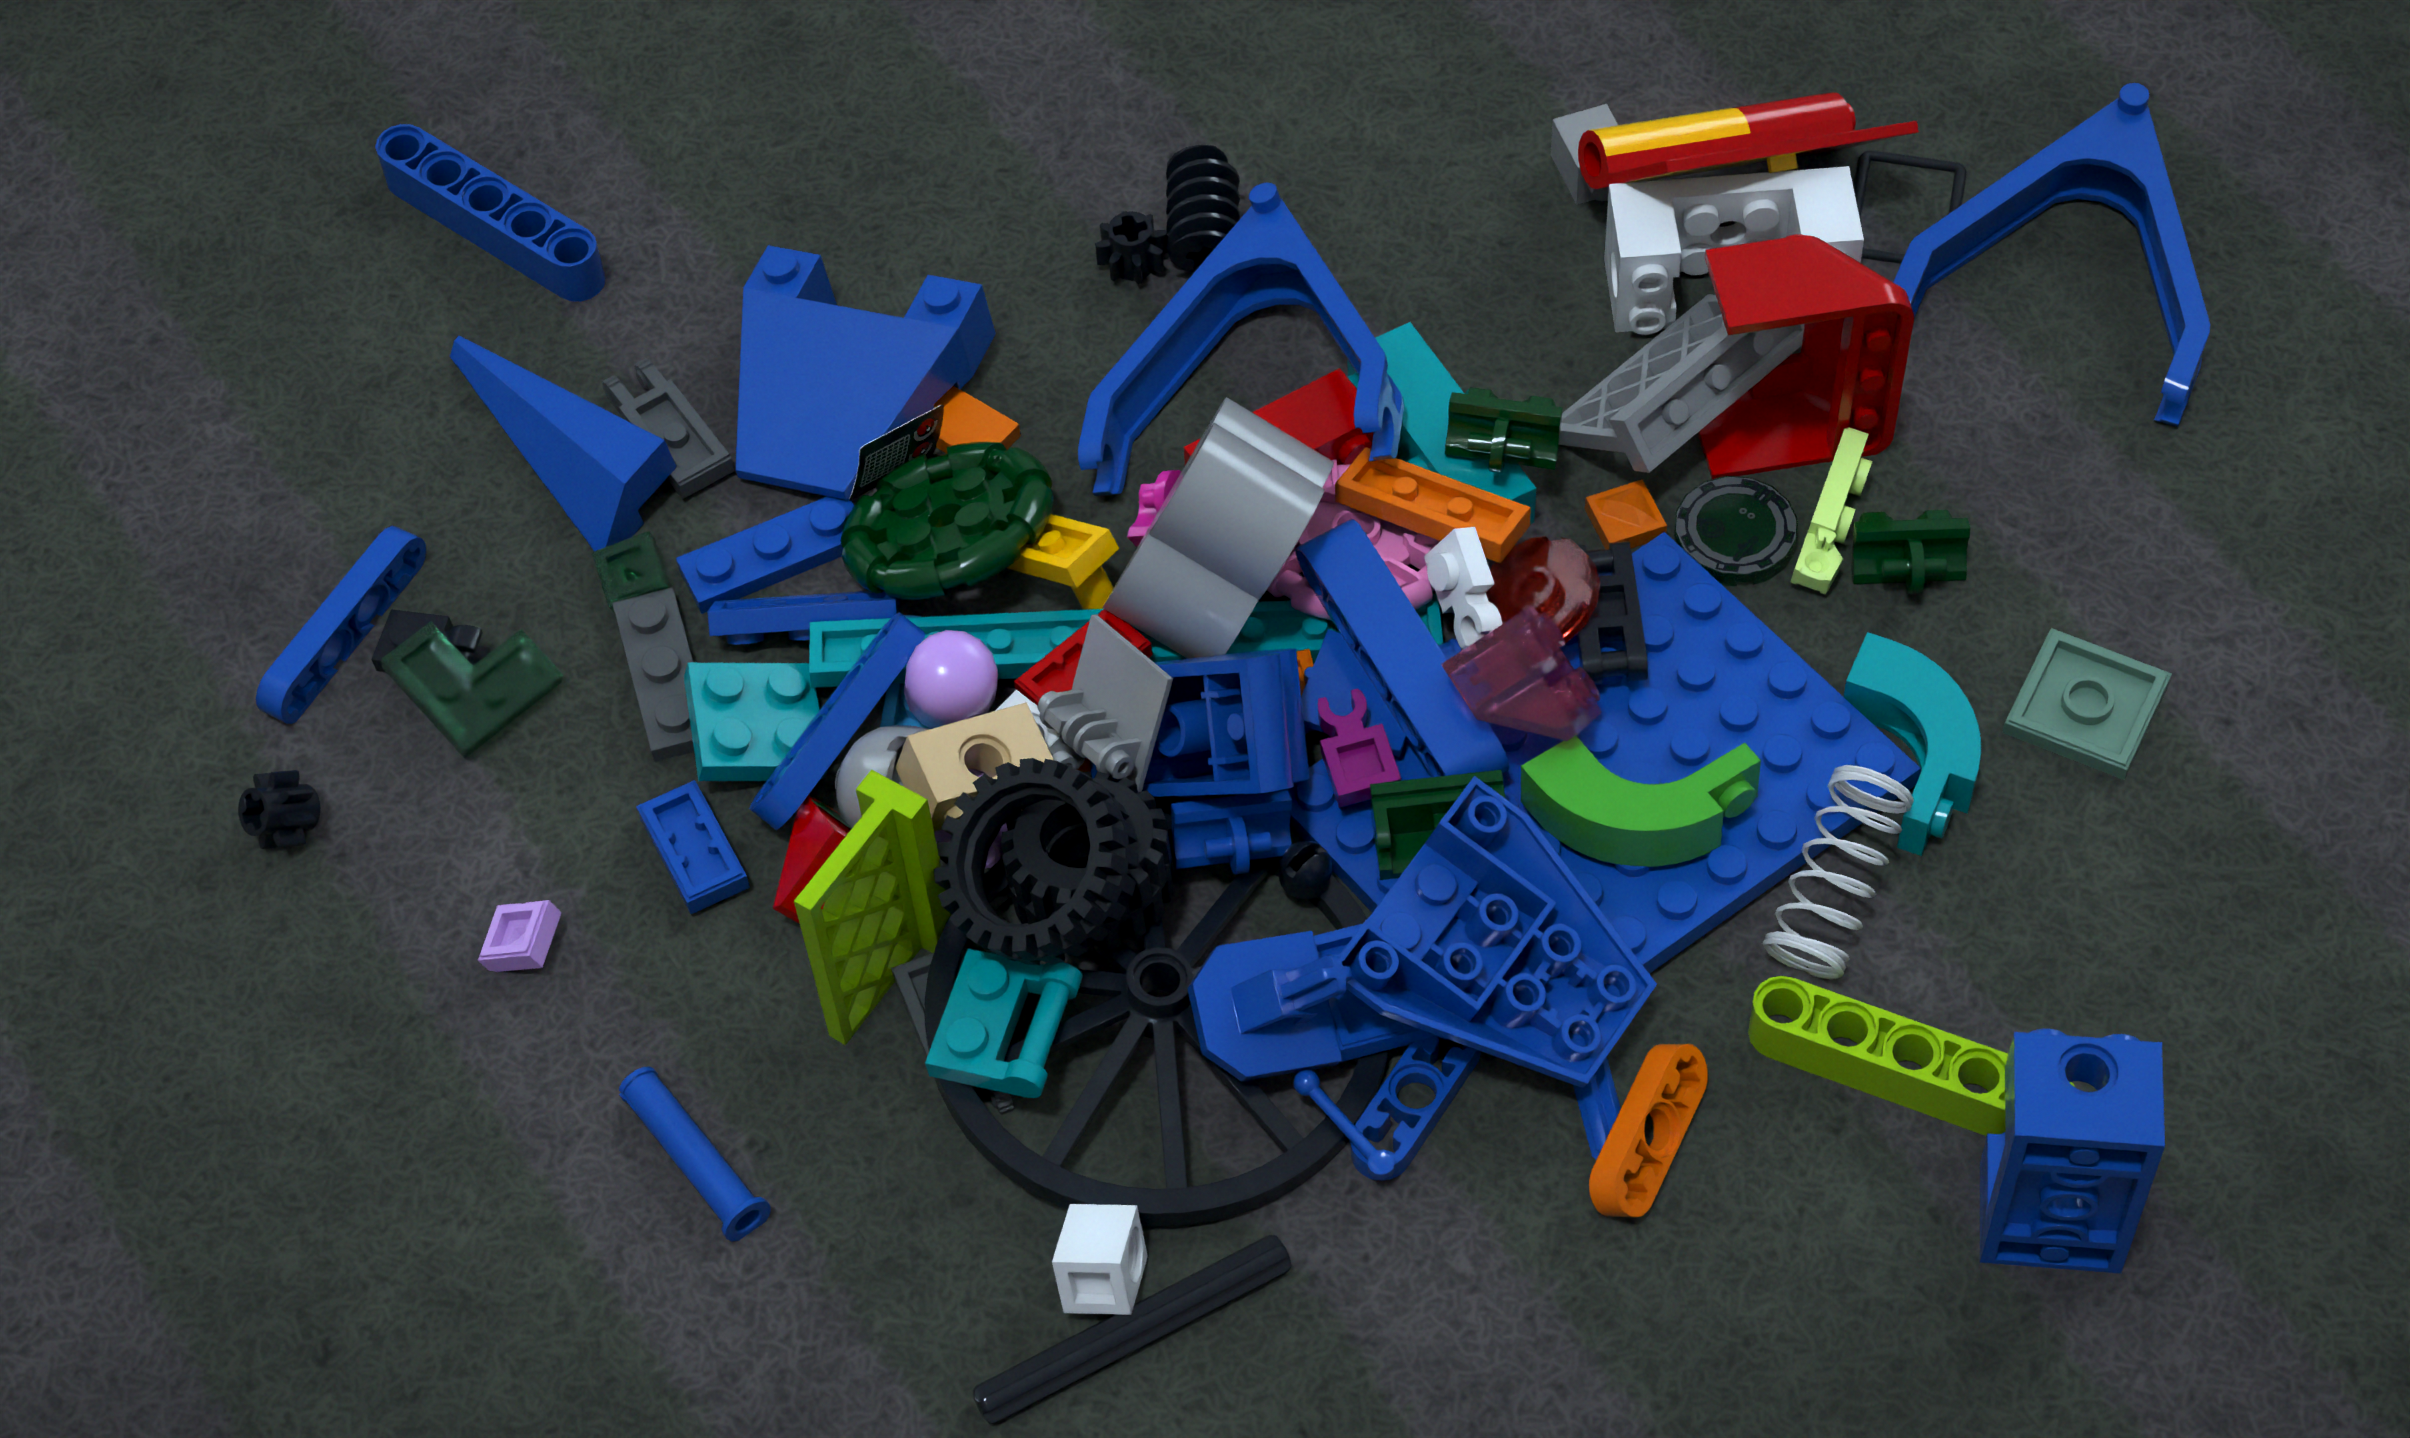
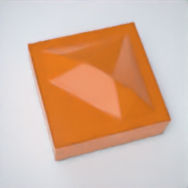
[1585,479,1667,549]

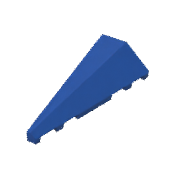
[450,336,677,563]

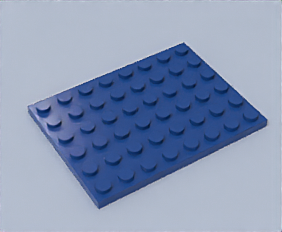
[1284,532,1921,1066]

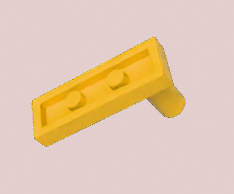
[1007,514,1119,610]

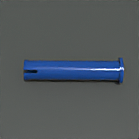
[619,1066,771,1242]

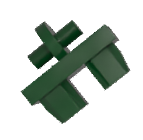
[1445,387,1563,473]
[1851,510,1971,594]

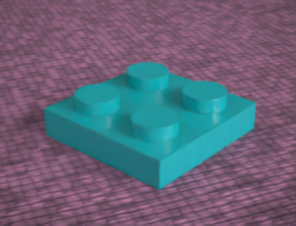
[683,662,828,781]

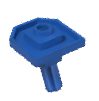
[1187,931,1352,1082]

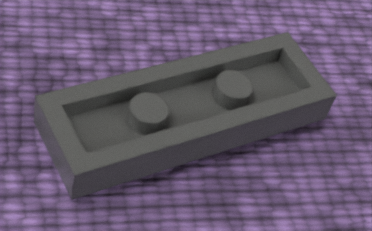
[612,587,694,762]

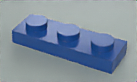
[676,496,854,614]
[707,591,901,645]

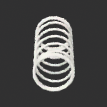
[1762,765,1914,979]

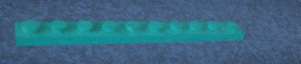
[809,594,1443,688]

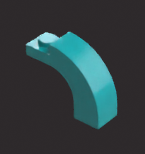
[1843,632,1981,856]

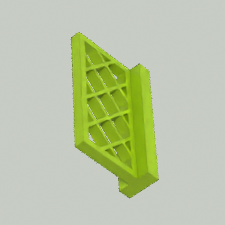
[794,769,951,1045]

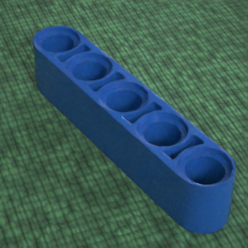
[375,124,606,302]
[1295,519,1509,777]

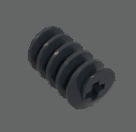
[1166,145,1240,272]

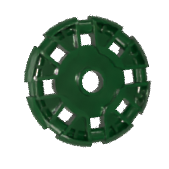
[840,442,1054,600]

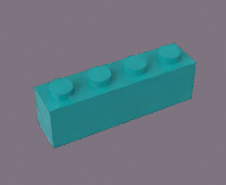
[1347,322,1536,524]

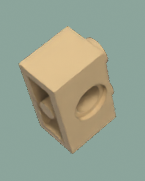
[896,702,1054,832]

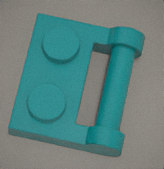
[925,948,1083,1098]

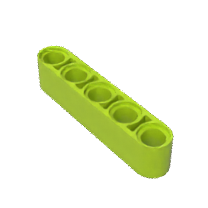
[1748,976,2075,1136]

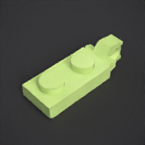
[1790,427,1873,594]

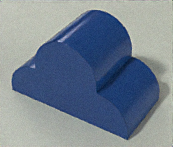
[1090,648,1310,797]

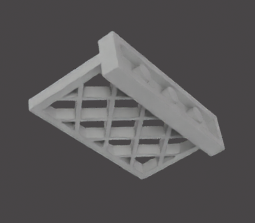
[1559,294,1805,473]

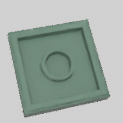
[2002,628,2172,780]

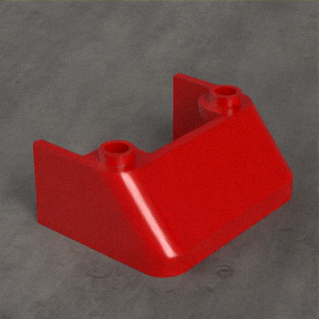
[1698,234,1914,480]

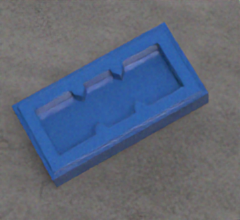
[636,780,750,914]

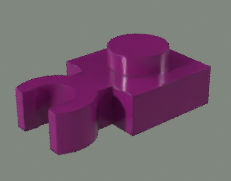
[1318,688,1401,808]

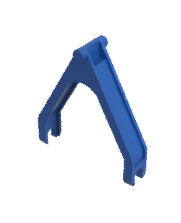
[1893,83,2211,427]
[1078,183,1404,497]

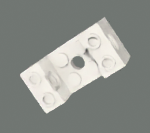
[1604,166,1864,335]

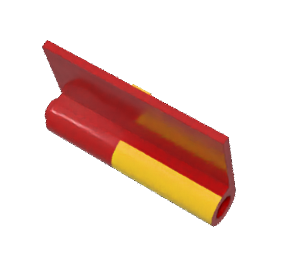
[1578,92,1919,189]

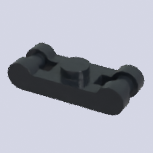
[1565,541,1648,685]

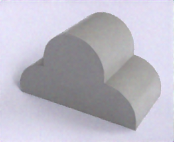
[1102,397,1334,659]

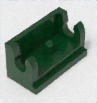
[1370,770,1506,880]

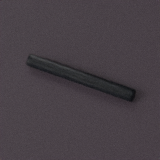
[973,1235,1292,1424]

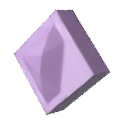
[478,900,562,972]

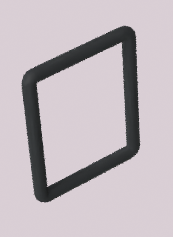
[1854,150,1967,264]

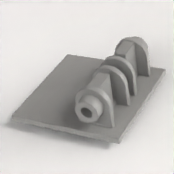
[1038,614,1173,793]

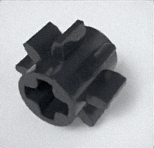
[1095,211,1167,284]
[238,770,321,849]

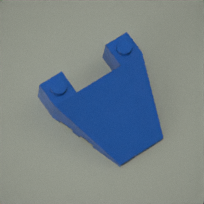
[735,245,996,500]

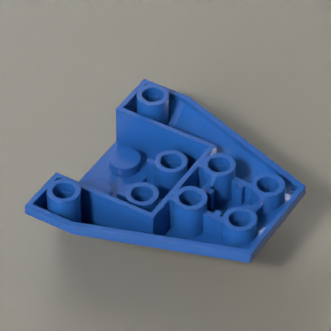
[1339,776,1657,1088]

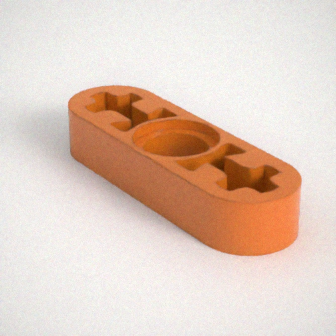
[1589,1044,1708,1217]

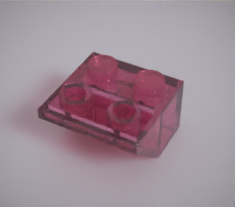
[1441,604,1602,741]

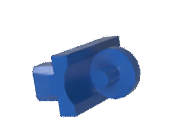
[1171,790,1292,874]

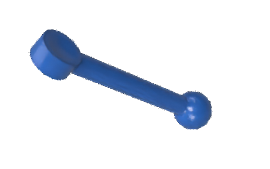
[1293,1069,1395,1180]

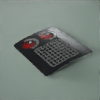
[849,405,944,501]

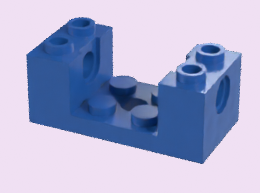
[1980,1029,2165,1273]

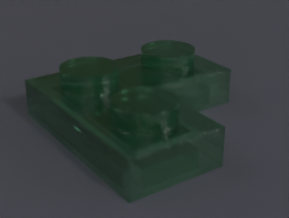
[382,621,563,758]

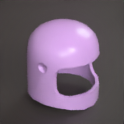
[904,630,998,729]

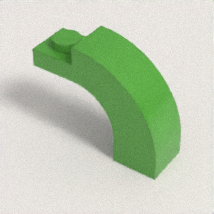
[1521,734,1761,867]

